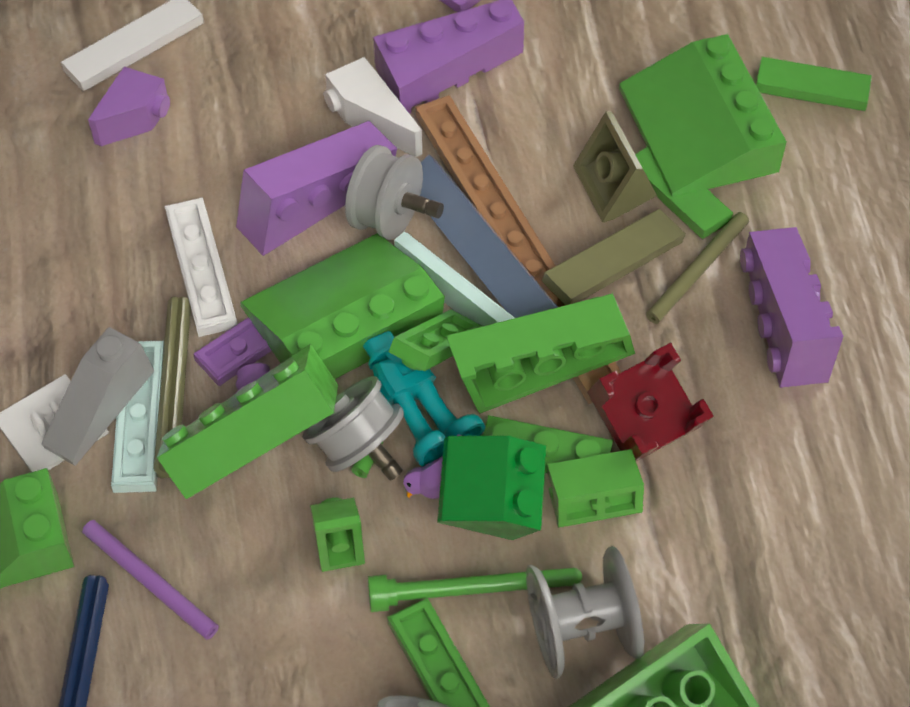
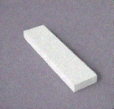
[61,0,204,92]
[165,197,237,337]

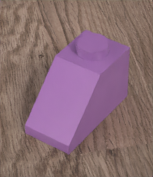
[88,67,170,146]

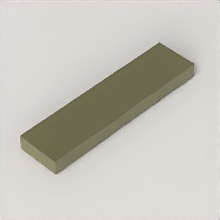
[542,209,686,305]

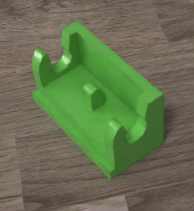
[547,449,644,528]

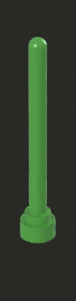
[368,568,582,612]

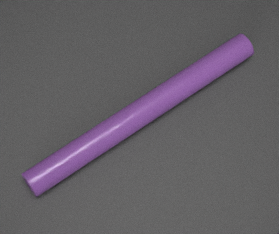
[82,520,219,640]

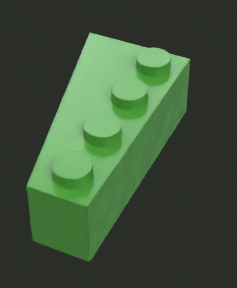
[447,294,636,414]
[156,344,338,499]

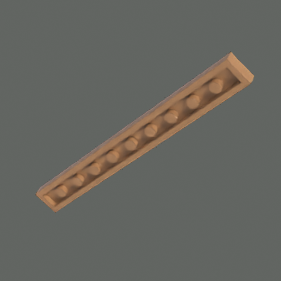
[416,95,621,404]

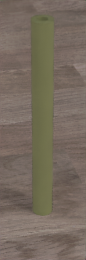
[646,212,749,324]

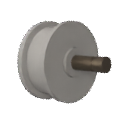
[345,145,444,240]
[303,376,404,481]

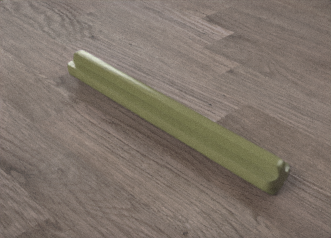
[154,296,191,479]

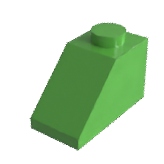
[310,497,365,572]

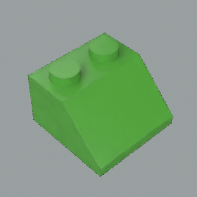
[0,468,75,588]

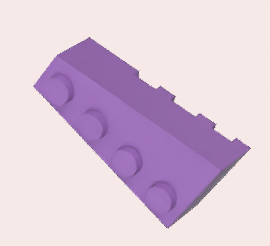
[373,0,524,114]
[236,121,397,256]
[740,227,843,388]

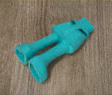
[363,331,486,466]

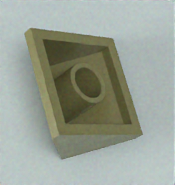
[573,112,657,222]

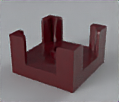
[587,342,714,462]

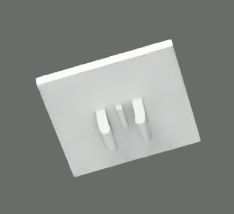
[0,374,109,472]

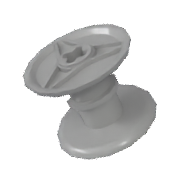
[526,546,644,680]

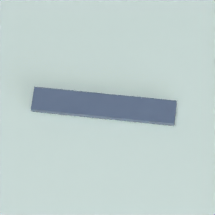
[420,155,557,318]

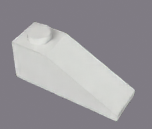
[324,57,422,157]

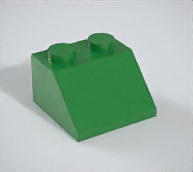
[437,436,546,540]

